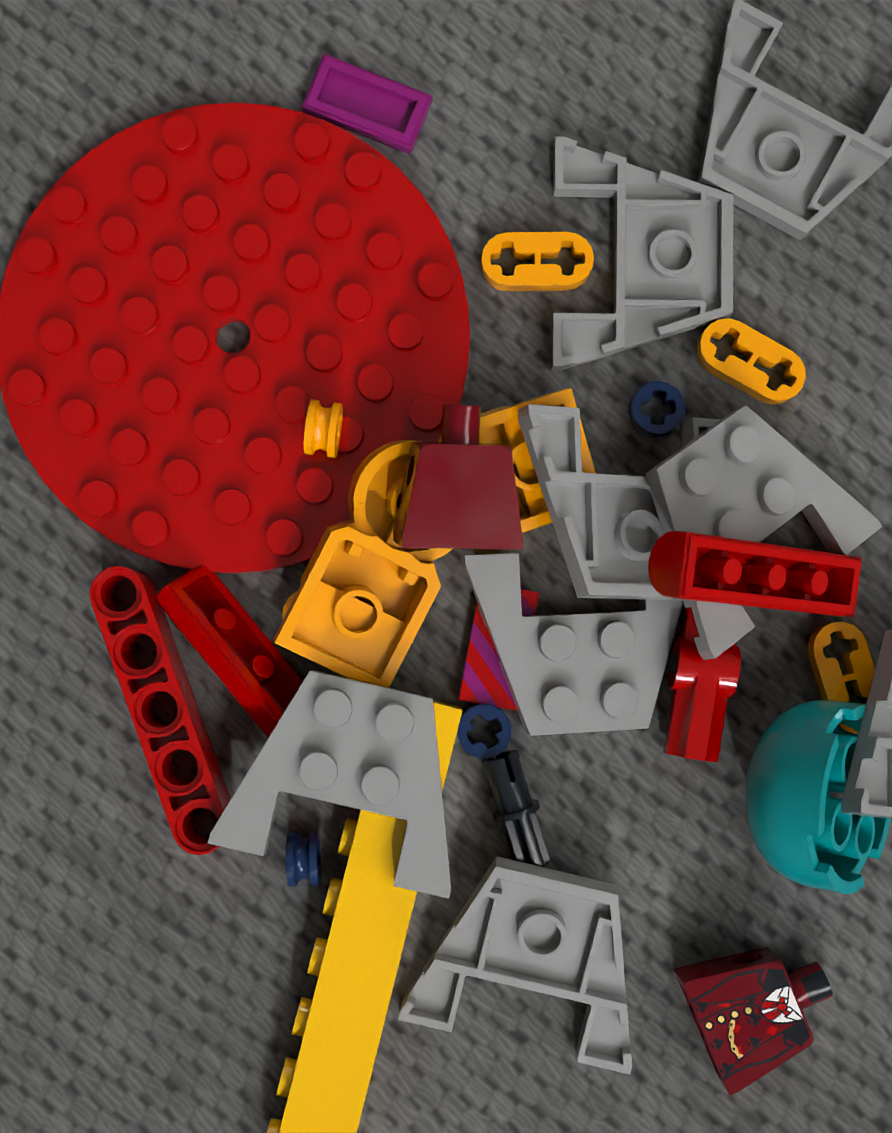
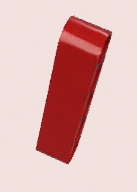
[89,566,231,855]

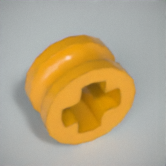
[304,399,343,458]

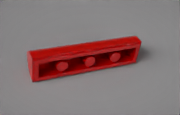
[648,531,862,618]
[155,565,303,739]

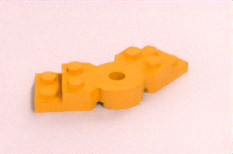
[273,388,596,687]

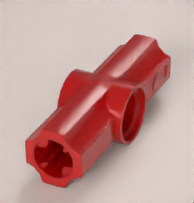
[663,607,741,763]

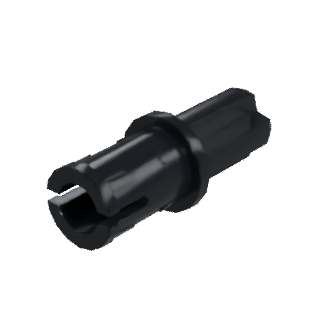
[481,750,550,867]

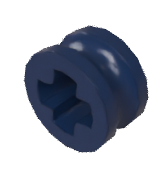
[628,381,685,438]
[457,704,511,759]
[286,830,322,887]

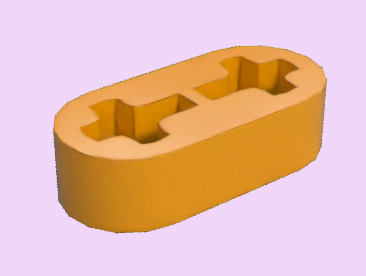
[481,232,594,291]
[696,318,806,405]
[807,622,875,734]

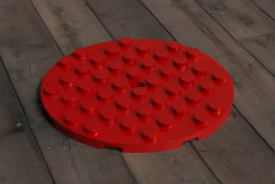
[0,103,470,574]

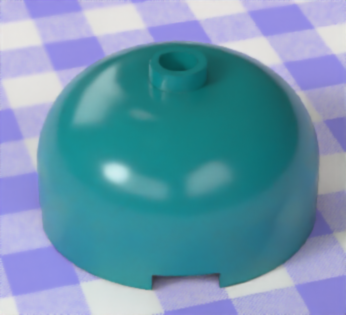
[745,700,891,895]

